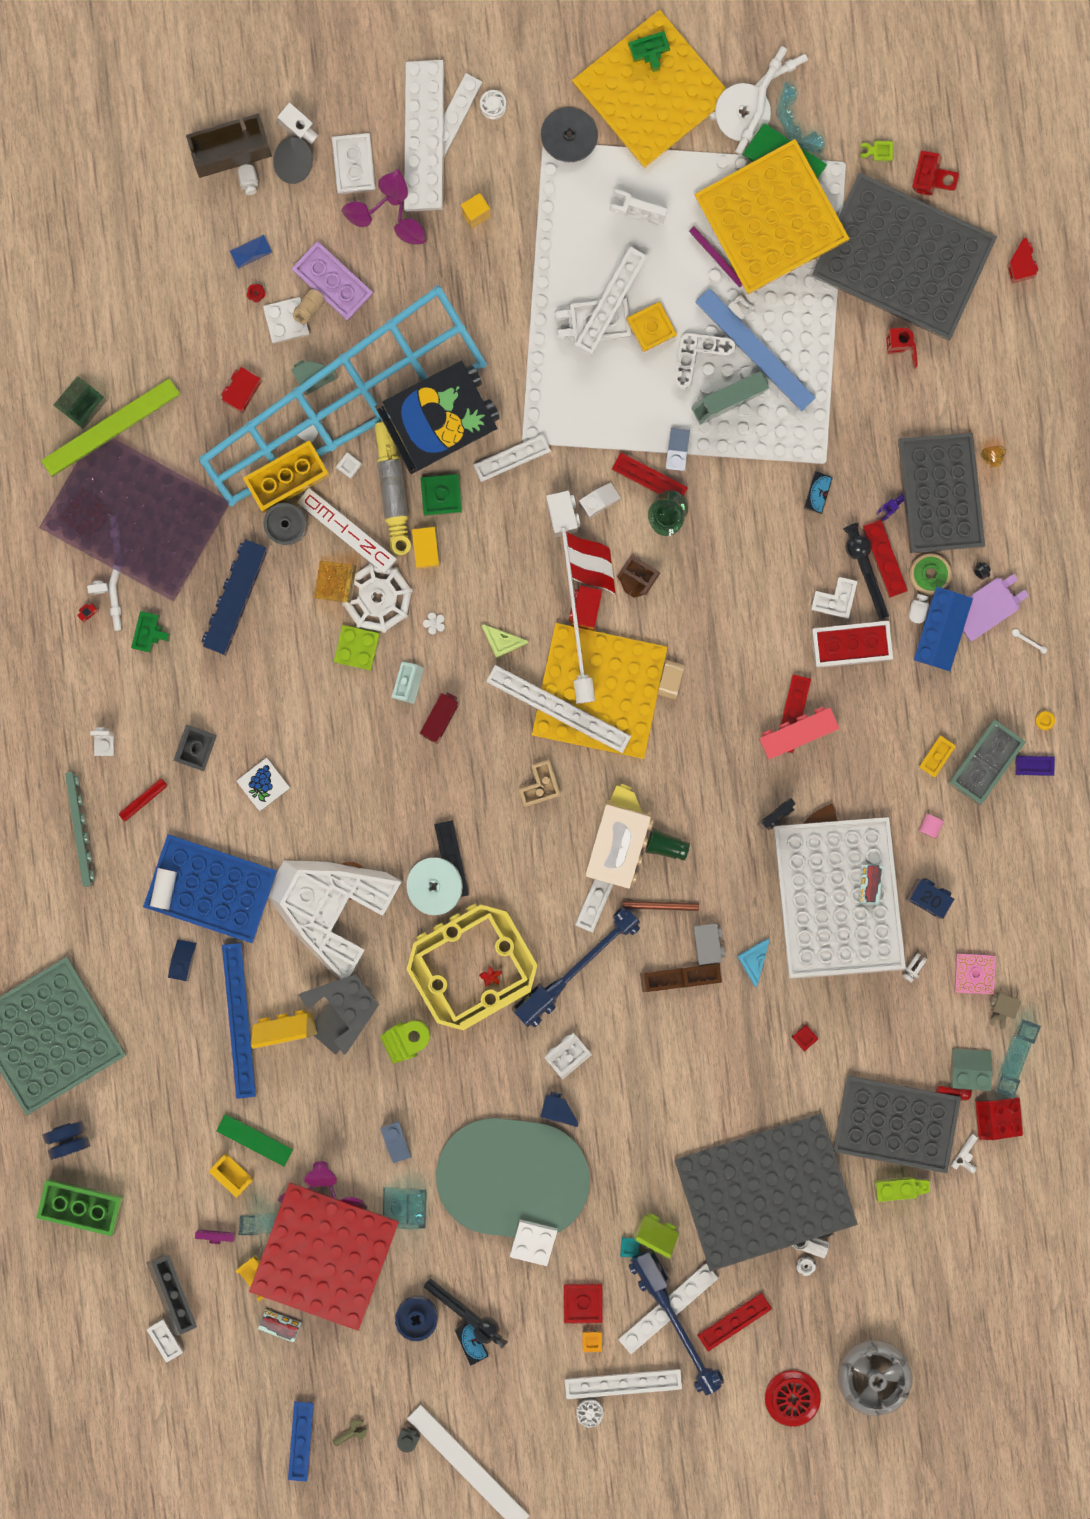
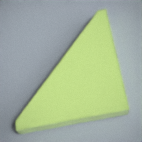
[481,624,528,658]

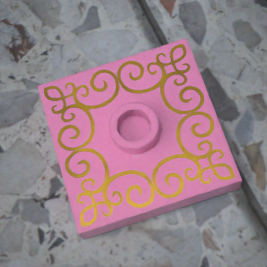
[954,954,996,994]

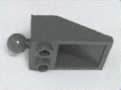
[314,985,372,1055]

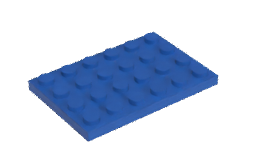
[143,834,277,943]

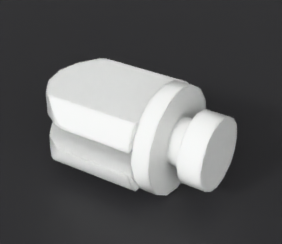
[238,164,258,195]
[909,594,930,623]
[902,953,928,983]

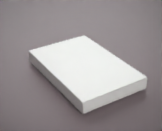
[332,133,376,194]

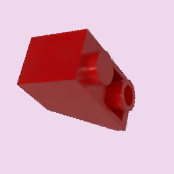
[1007,238,1038,284]

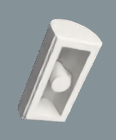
[150,868,177,910]

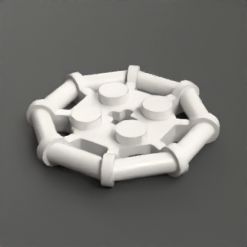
[342,563,413,633]

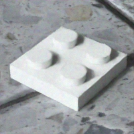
[263,297,310,344]
[510,1219,557,1266]

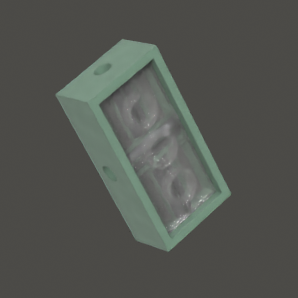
[947,720,1026,805]

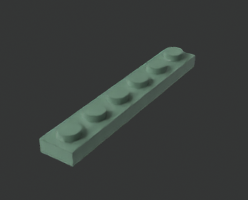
[65,772,95,887]

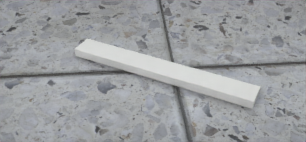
[486,665,631,753]
[407,1404,529,1519]

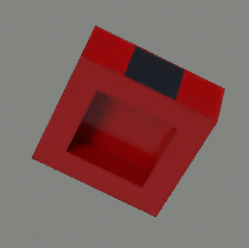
[77,603,99,623]

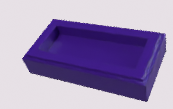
[1015,756,1055,776]

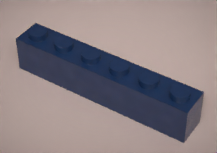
[202,539,268,656]

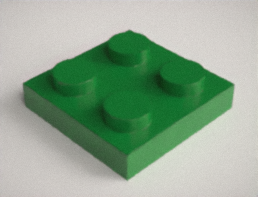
[420,474,462,516]

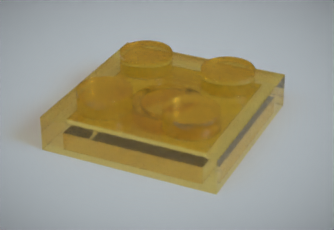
[314,561,357,603]

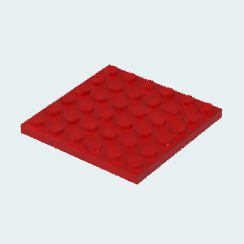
[249,1182,399,1331]

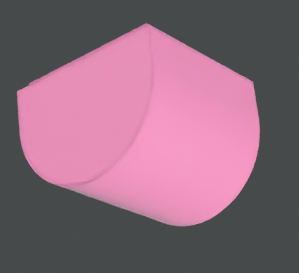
[918,814,944,839]

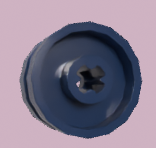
[42,1121,91,1160]
[395,1296,438,1341]

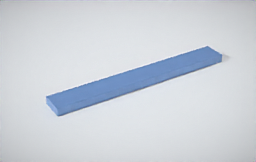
[695,289,816,412]

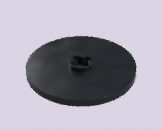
[541,107,598,163]

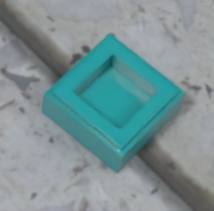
[620,1237,641,1258]

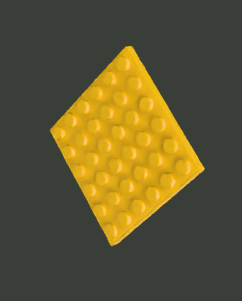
[572,10,726,169]
[694,139,850,295]
[531,623,668,759]

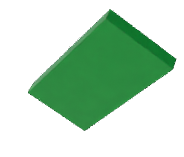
[743,123,827,179]

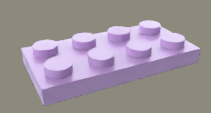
[292,241,373,321]

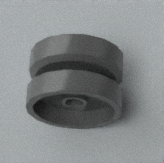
[263,503,308,545]

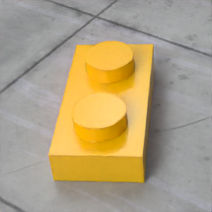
[918,735,956,778]

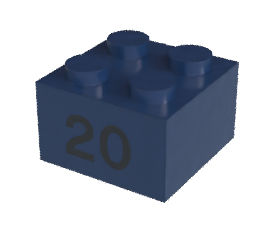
[906,878,955,919]

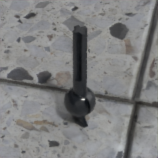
[843,522,889,620]
[424,1278,508,1349]

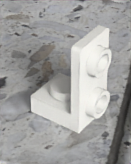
[90,728,115,756]

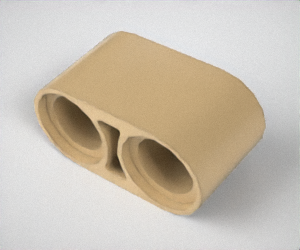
[657,660,685,700]

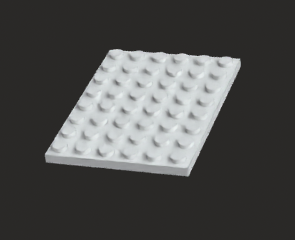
[774,817,906,979]

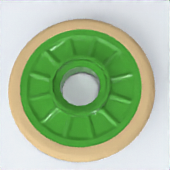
[910,553,952,595]

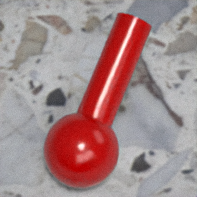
[936,1086,972,1101]

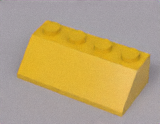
[243,440,330,514]

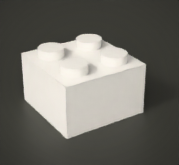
[546,491,580,537]

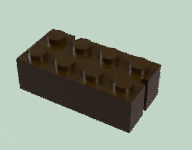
[186,113,272,178]

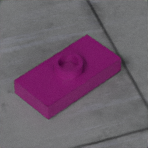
[195,1229,236,1244]

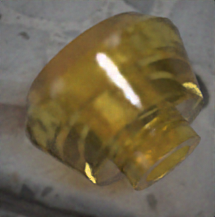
[980,446,1006,468]

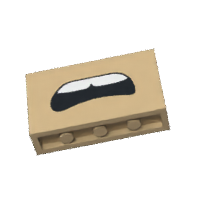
[585,800,654,889]

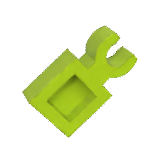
[860,141,893,162]

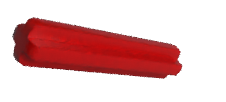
[119,779,167,821]

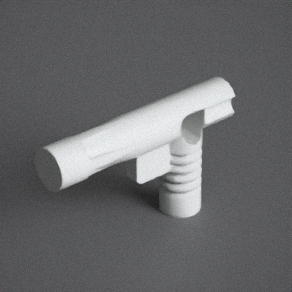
[950,1134,978,1174]

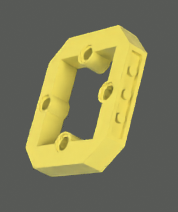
[407,903,538,1030]

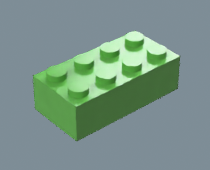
[36,1178,124,1237]

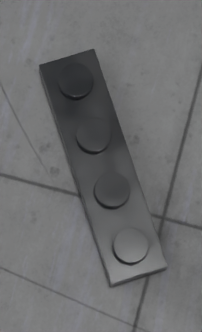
[434,820,469,897]

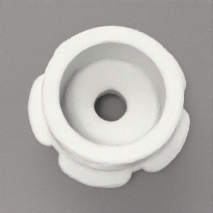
[797,1257,816,1276]

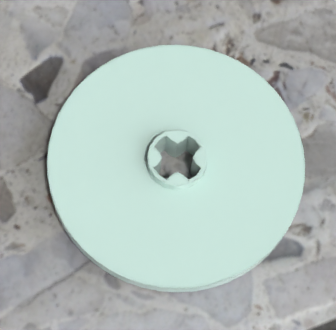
[407,858,463,915]

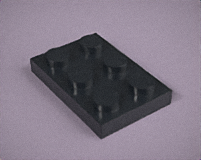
[758,798,796,830]

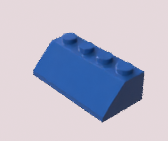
[914,587,973,671]

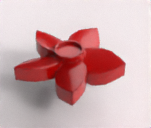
[479,966,502,987]

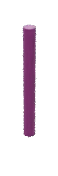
[689,227,743,288]

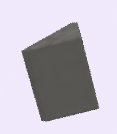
[173,724,217,771]

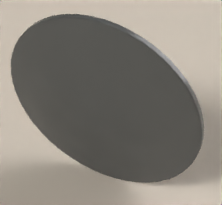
[273,137,313,184]

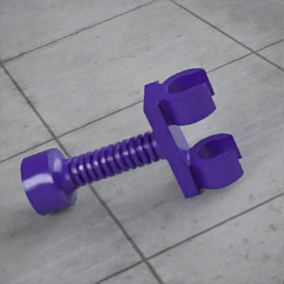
[876,493,904,521]

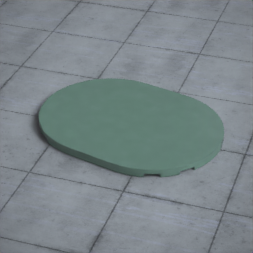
[436,1118,590,1237]

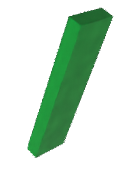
[216,1114,294,1167]

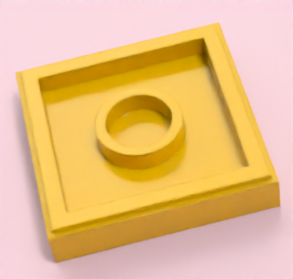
[626,301,677,353]

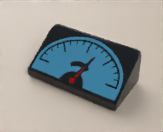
[803,471,833,514]
[455,1323,488,1366]

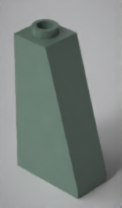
[691,371,769,425]

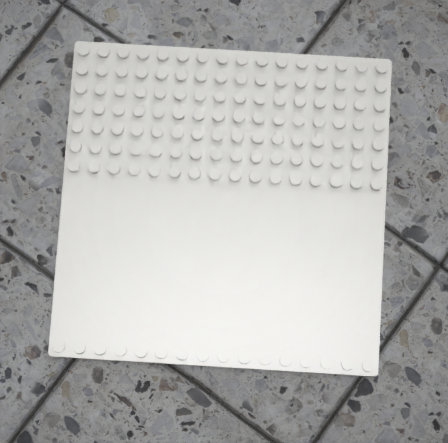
[522,145,846,464]

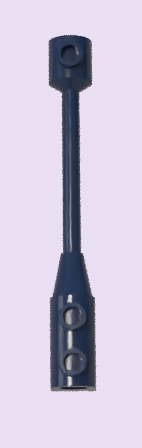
[512,907,640,1027]
[629,1248,724,1395]

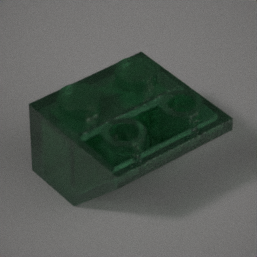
[53,376,107,429]

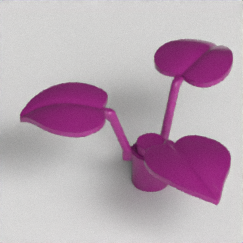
[341,169,427,245]
[277,1161,368,1209]

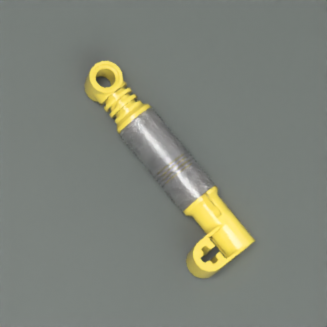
[374,422,411,557]

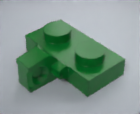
[628,31,670,72]
[131,611,171,653]

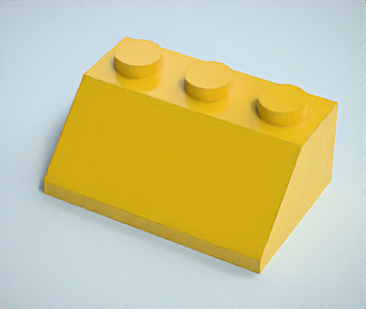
[251,1009,317,1049]

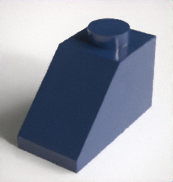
[167,939,197,981]
[540,1091,579,1127]

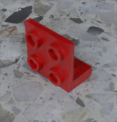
[975,1097,1023,1140]

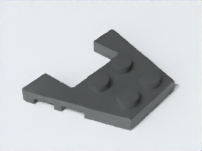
[299,974,380,1055]

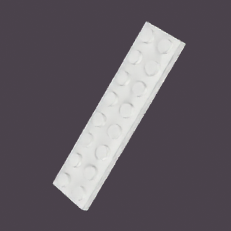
[404,60,445,211]

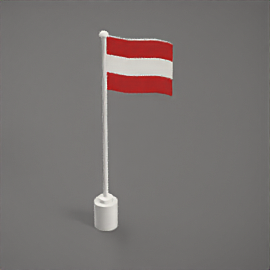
[560,528,616,704]

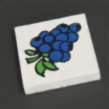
[237,758,290,811]

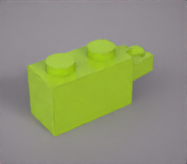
[874,1177,930,1202]

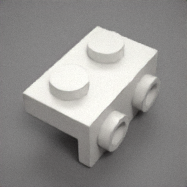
[544,1033,592,1079]

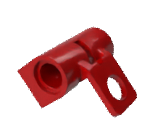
[912,150,959,196]
[886,328,918,369]

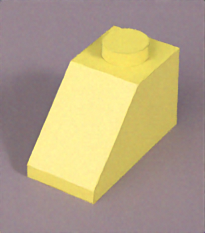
[610,784,642,813]

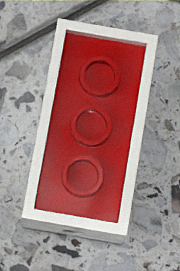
[811,621,893,668]

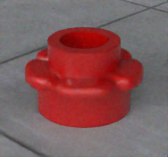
[247,284,265,303]

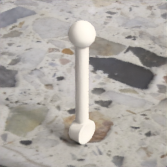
[1012,629,1047,654]

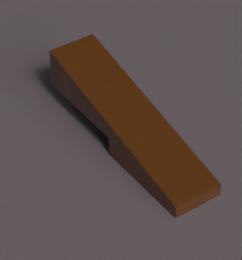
[640,964,722,992]

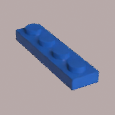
[288,1401,314,1482]

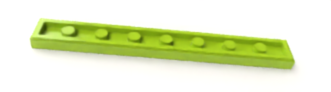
[41,378,180,477]

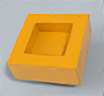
[582,1331,602,1352]

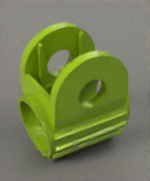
[380,1020,430,1064]

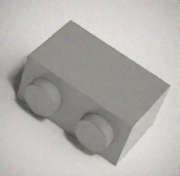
[693,923,725,965]

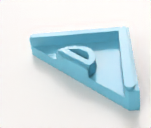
[737,939,770,987]

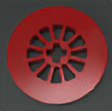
[765,1370,821,1427]

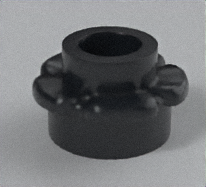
[973,562,991,580]

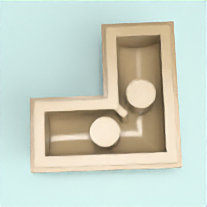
[518,760,561,807]

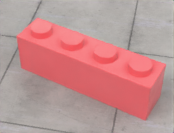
[758,706,840,760]

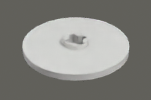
[715,83,771,141]

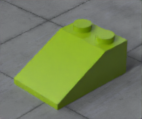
[634,1213,679,1259]

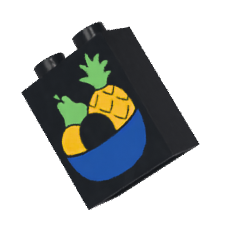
[375,360,500,475]

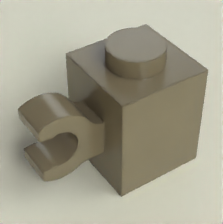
[989,993,1021,1029]

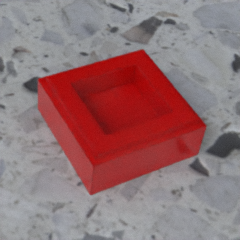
[792,1024,818,1052]

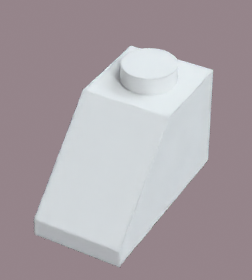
[579,482,621,519]

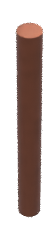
[622,901,699,911]

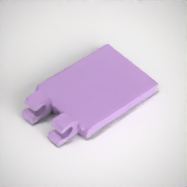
[963,574,1029,642]

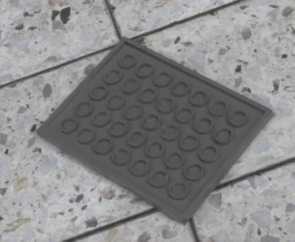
[811,172,997,341]
[674,1113,858,1272]

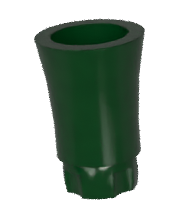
[645,828,690,861]

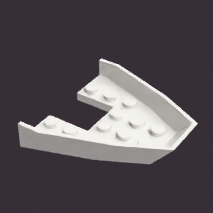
[268,860,403,979]

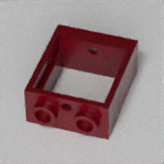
[419,692,459,745]

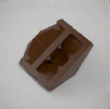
[617,555,661,598]

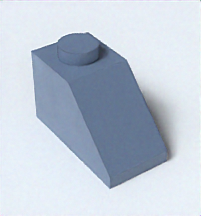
[666,428,690,471]
[380,1120,411,1163]

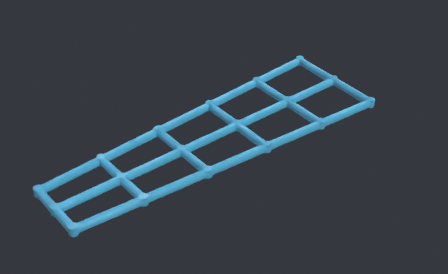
[199,285,487,506]

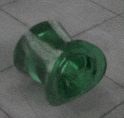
[648,490,688,536]

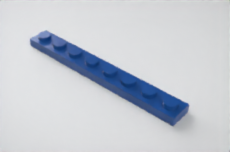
[222,943,256,1099]

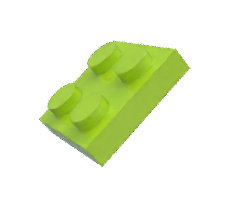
[334,625,380,671]

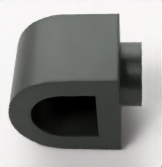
[397,1427,420,1453]

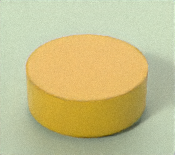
[1035,711,1055,731]

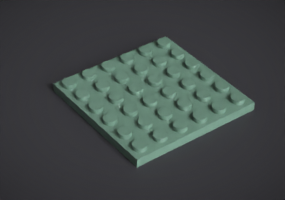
[0,956,126,1116]

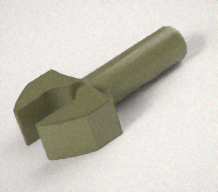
[333,1419,368,1446]

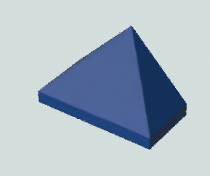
[230,235,272,269]

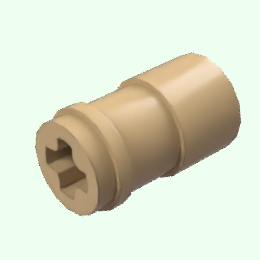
[293,289,325,324]

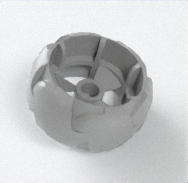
[837,1340,912,1416]

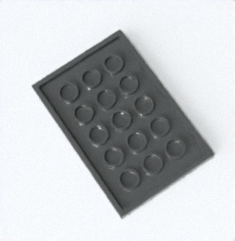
[898,433,985,553]
[833,1076,961,1173]

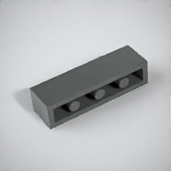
[146,1255,197,1335]

